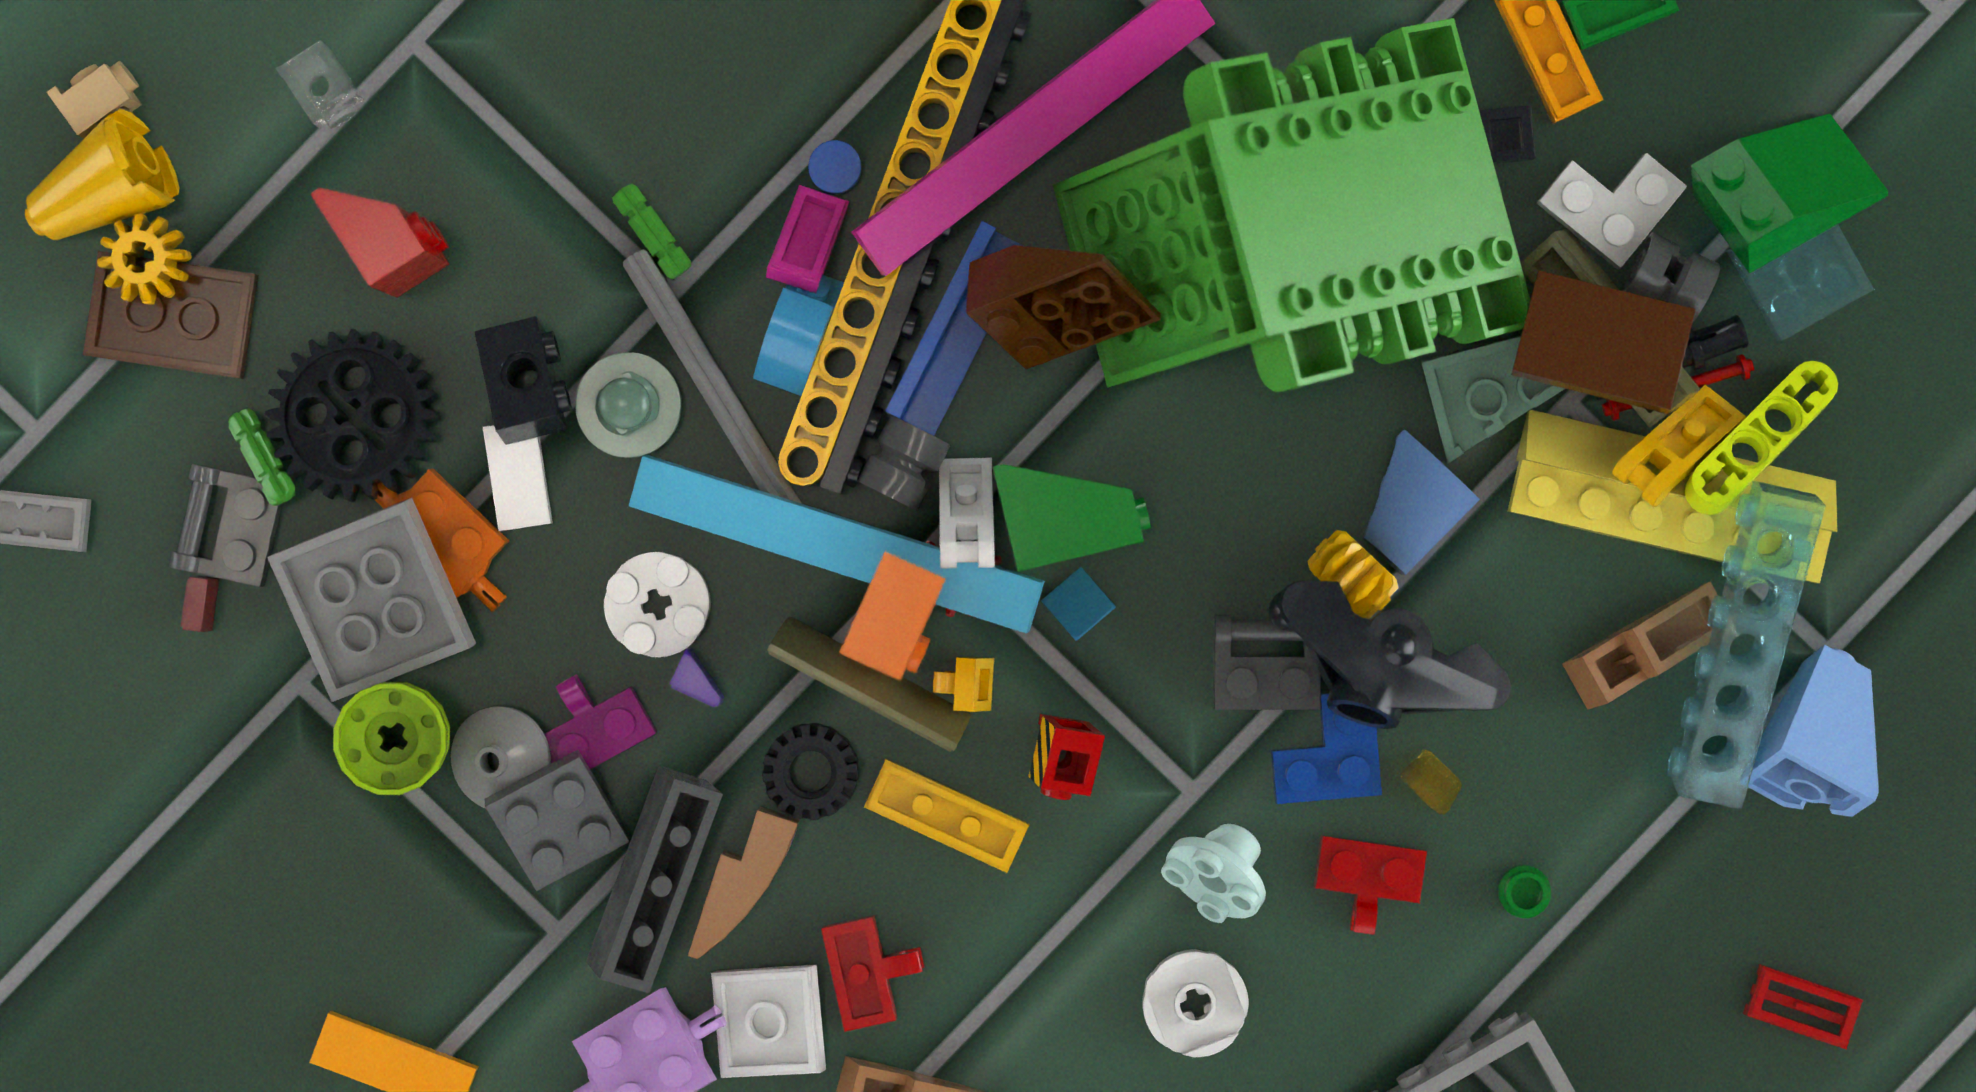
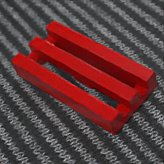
[1743,964,1863,1049]

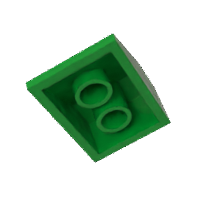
[1691,114,1888,274]

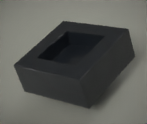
[1479,105,1536,164]

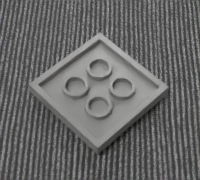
[267,498,476,702]

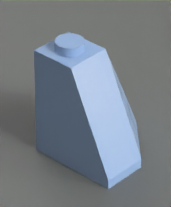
[1738,645,1879,817]

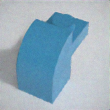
[753,275,844,396]

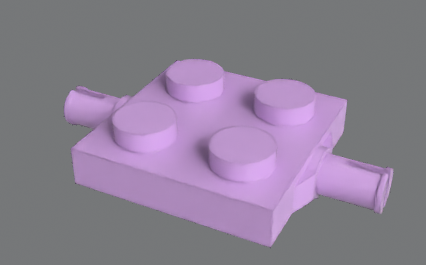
[572,987,726,1092]

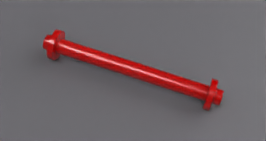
[1602,354,1754,421]

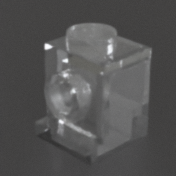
[276,40,364,129]

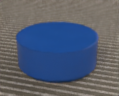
[808,140,862,195]

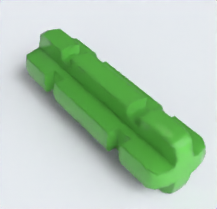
[612,183,691,279]
[228,408,295,506]

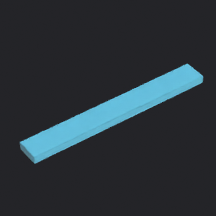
[629,455,1044,633]

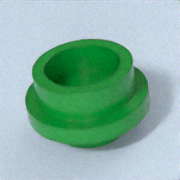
[1498,865,1551,918]

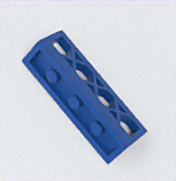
[885,221,1023,436]

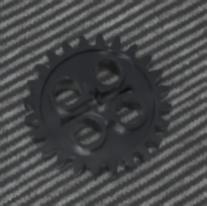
[265,329,440,502]

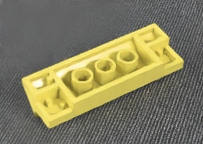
[1507,410,1837,583]

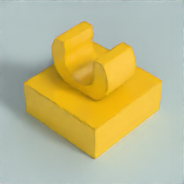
[933,657,994,712]

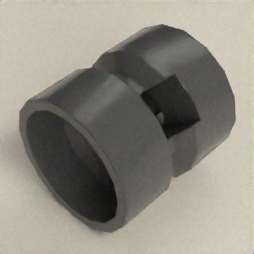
[1621,232,1720,322]
[857,415,951,511]

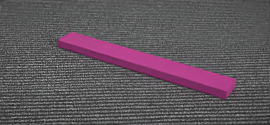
[851,0,1215,276]

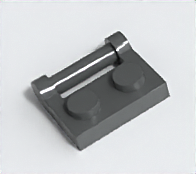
[168,463,283,587]
[1214,615,1321,710]

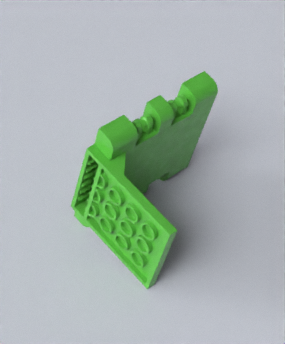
[1053,18,1530,392]

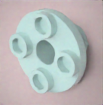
[1161,824,1266,923]

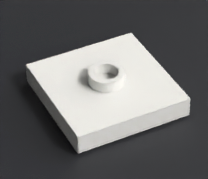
[711,965,826,1078]

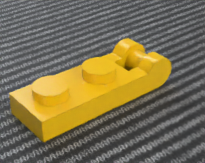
[1612,385,1747,507]

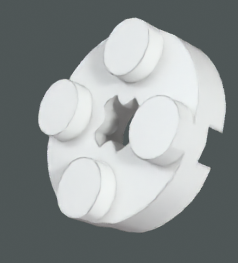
[604,552,711,657]
[1142,949,1249,1057]

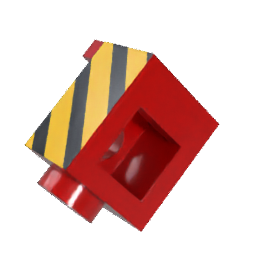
[1028,714,1105,800]

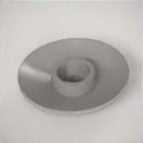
[451,706,551,808]

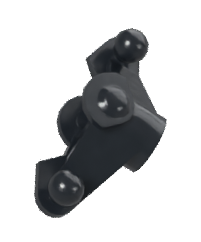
[1268,581,1511,729]

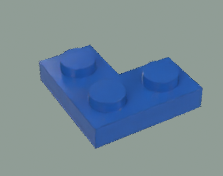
[1271,693,1382,804]

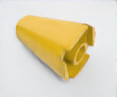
[25,109,180,241]

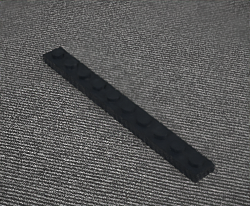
[820,0,1032,495]

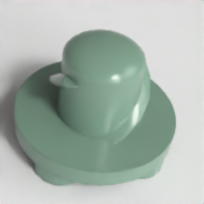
[575,352,682,458]

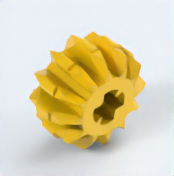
[97,213,192,305]
[1307,530,1399,619]

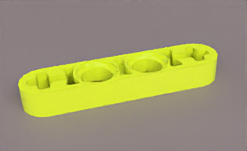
[1684,361,1838,515]

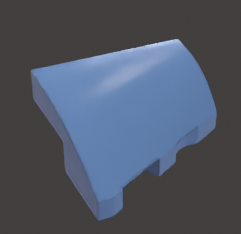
[1363,429,1480,575]

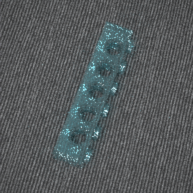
[1667,481,1826,810]

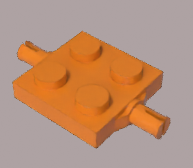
[362,468,510,613]

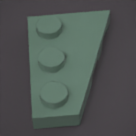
[1421,334,1565,463]

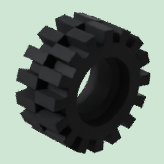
[762,723,859,821]

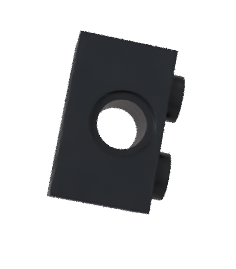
[474,316,572,445]

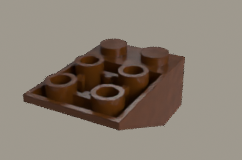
[966,245,1161,369]

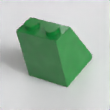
[992,464,1151,572]

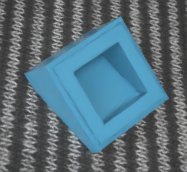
[1041,567,1116,641]

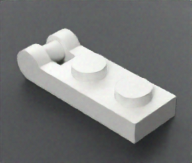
[939,458,995,569]

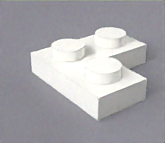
[1536,153,1687,269]

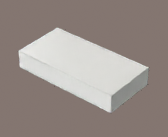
[483,425,553,531]

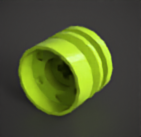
[333,682,450,795]

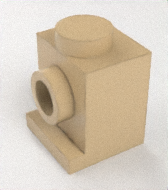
[47,61,142,138]

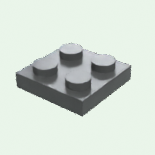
[484,750,630,891]

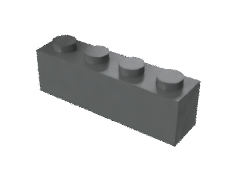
[586,765,723,993]

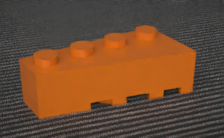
[839,552,946,680]

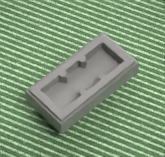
[0,490,92,552]

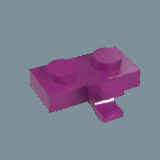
[544,674,657,769]

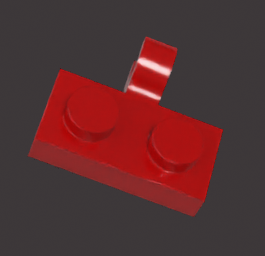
[1313,835,1427,935]
[821,915,925,1032]

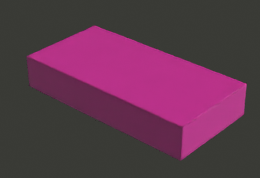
[766,185,849,294]

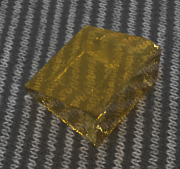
[1399,749,1462,815]

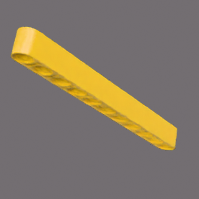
[778,0,1002,487]

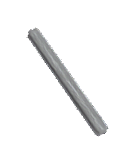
[623,249,802,504]

